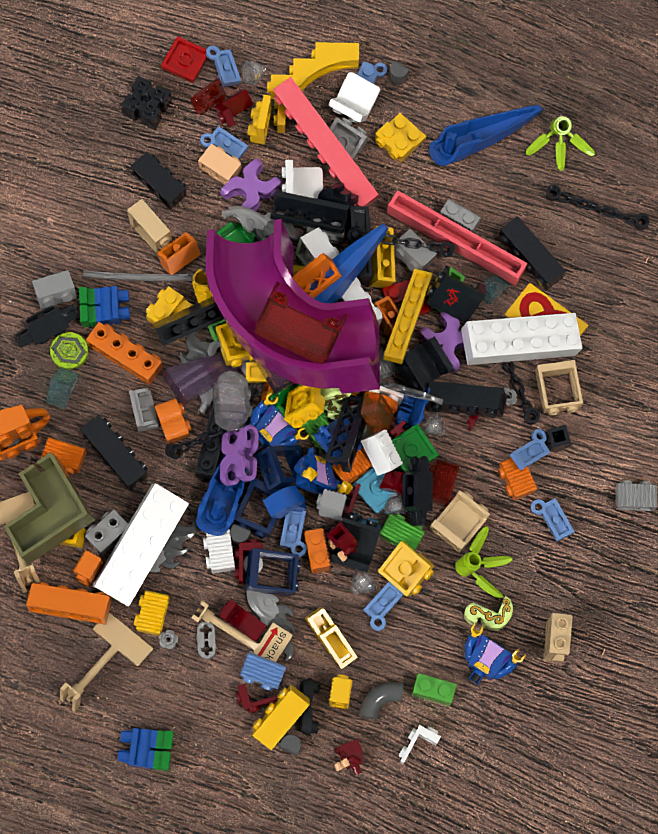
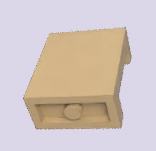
[429,490,490,553]
[543,613,572,662]

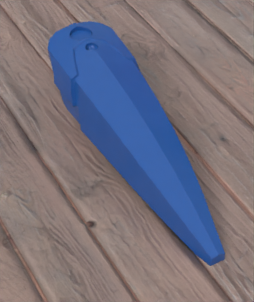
[429,105,543,166]
[310,223,389,303]
[196,422,251,536]

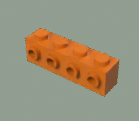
[86,322,163,386]
[26,582,111,625]

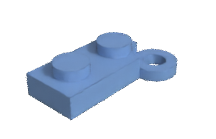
[206,46,241,87]
[357,61,387,84]
[200,126,248,160]
[510,429,550,471]
[531,498,575,542]
[280,511,307,557]
[363,582,404,631]

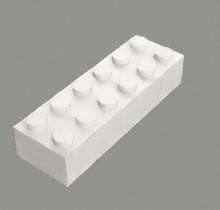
[295,227,383,325]
[461,313,582,365]
[92,483,189,606]

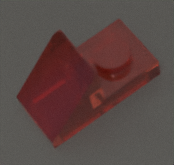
[191,78,226,115]

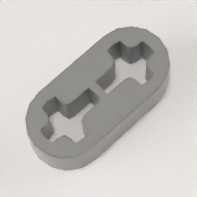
[197,621,216,660]

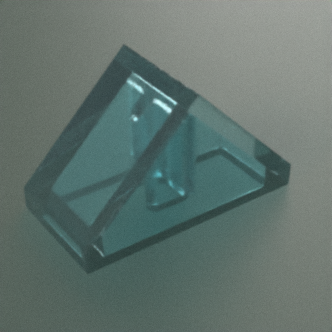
[482,274,510,307]
[46,368,79,409]

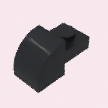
[317,183,359,207]
[530,425,571,452]

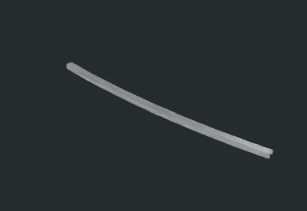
[83,271,194,281]

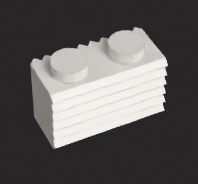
[361,430,403,475]
[203,529,235,574]

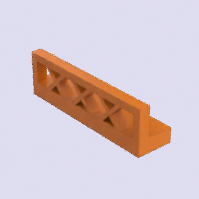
[292,253,342,299]

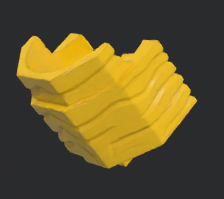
[192,269,213,303]

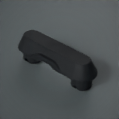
[298,678,320,736]

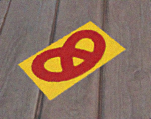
[504,283,589,336]

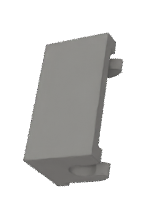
[129,388,159,432]

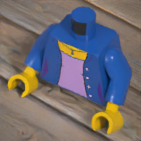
[249,391,310,451]
[294,447,353,495]
[465,622,526,685]

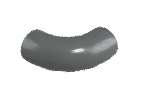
[359,682,403,720]

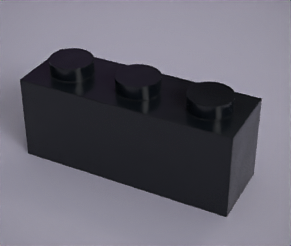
[131,152,186,210]

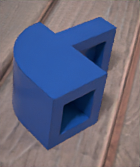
[263,486,307,519]

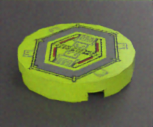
[50,332,88,370]

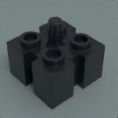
[121,76,172,130]

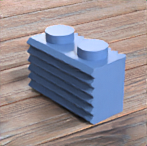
[240,652,286,691]

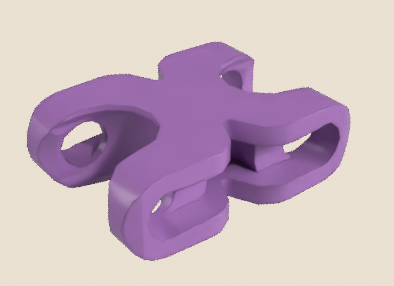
[220,158,283,211]
[419,312,464,372]
[220,425,259,486]

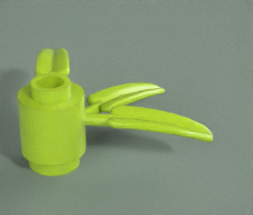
[526,116,595,171]
[455,527,513,598]

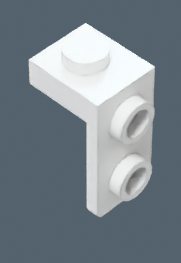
[399,725,441,764]

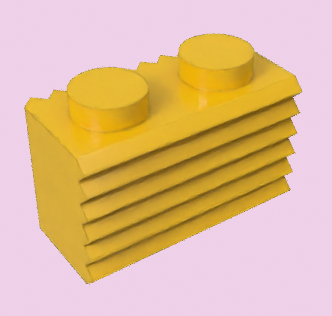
[134,590,170,636]
[329,675,353,709]

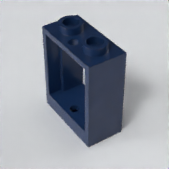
[255,445,303,491]
[234,478,279,539]
[245,548,301,596]

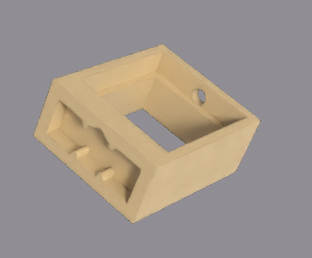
[127,199,172,255]
[535,360,583,415]

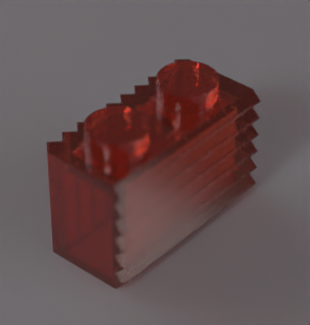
[430,460,459,506]

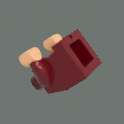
[326,522,358,561]
[334,739,364,775]

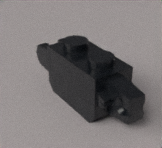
[15,304,79,347]
[402,456,433,526]

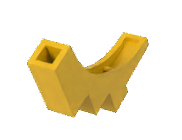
[267,42,359,133]

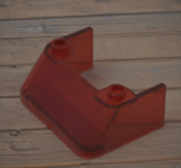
[254,282,348,364]

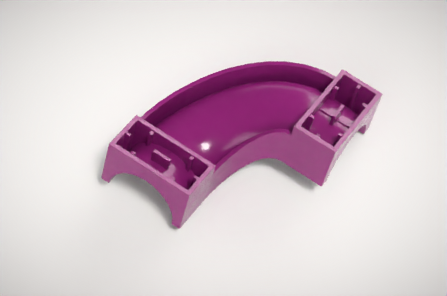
[206,219,380,394]

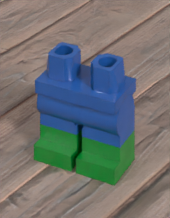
[79,286,130,328]
[118,728,174,772]

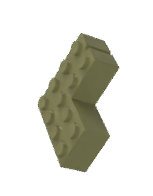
[3,452,95,564]

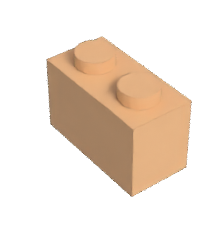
[198,144,242,185]

